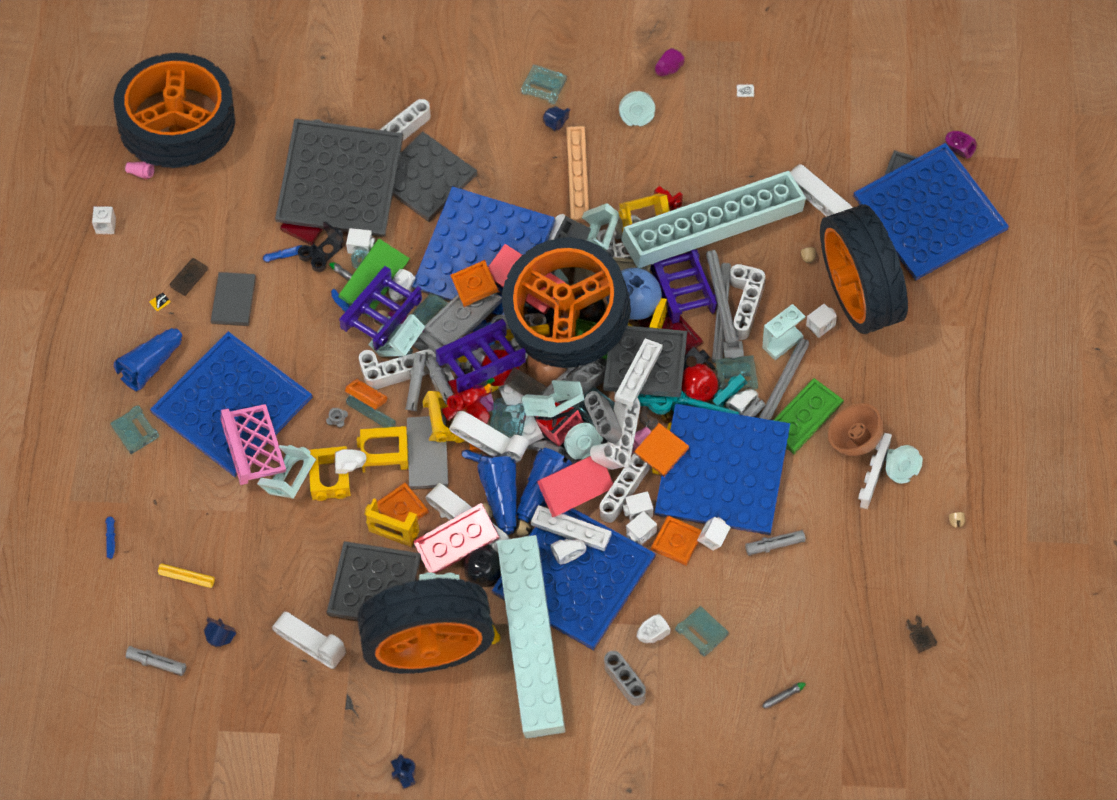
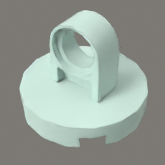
[619,91,655,126]
[564,423,603,460]
[885,445,923,484]

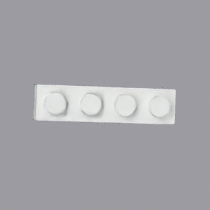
[615,339,663,407]
[498,379,544,445]
[858,432,892,509]
[531,505,612,551]

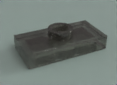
[170,258,208,296]

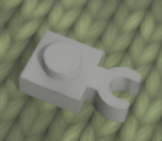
[723,335,744,359]

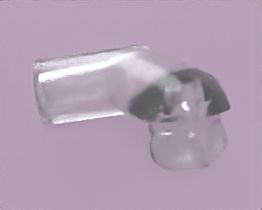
[639,406,658,430]

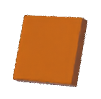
[450,260,499,307]
[634,423,689,477]
[377,483,429,534]
[651,516,702,566]

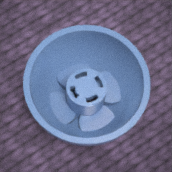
[606,268,662,320]

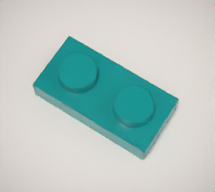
[713,374,748,407]

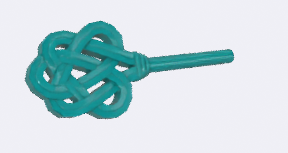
[637,391,739,415]

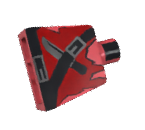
[536,402,584,446]

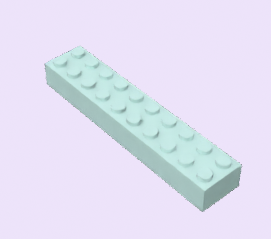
[621,171,806,268]
[497,535,566,739]

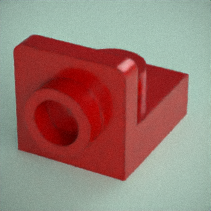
[654,186,683,211]

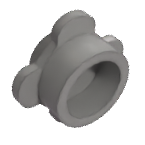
[326,408,348,428]

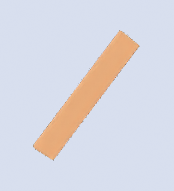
[566,126,589,223]

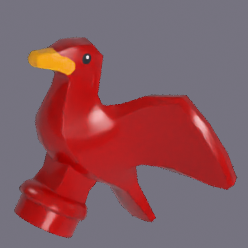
[442,379,492,424]

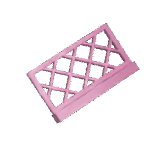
[221,404,286,485]

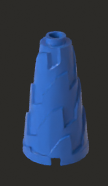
[113,328,183,391]
[516,448,573,523]
[477,456,517,535]

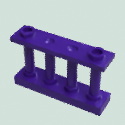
[650,249,718,324]
[339,266,422,351]
[436,319,526,393]

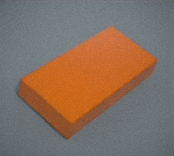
[345,379,388,410]

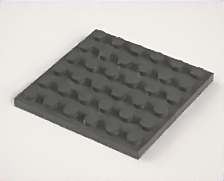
[275,118,403,237]

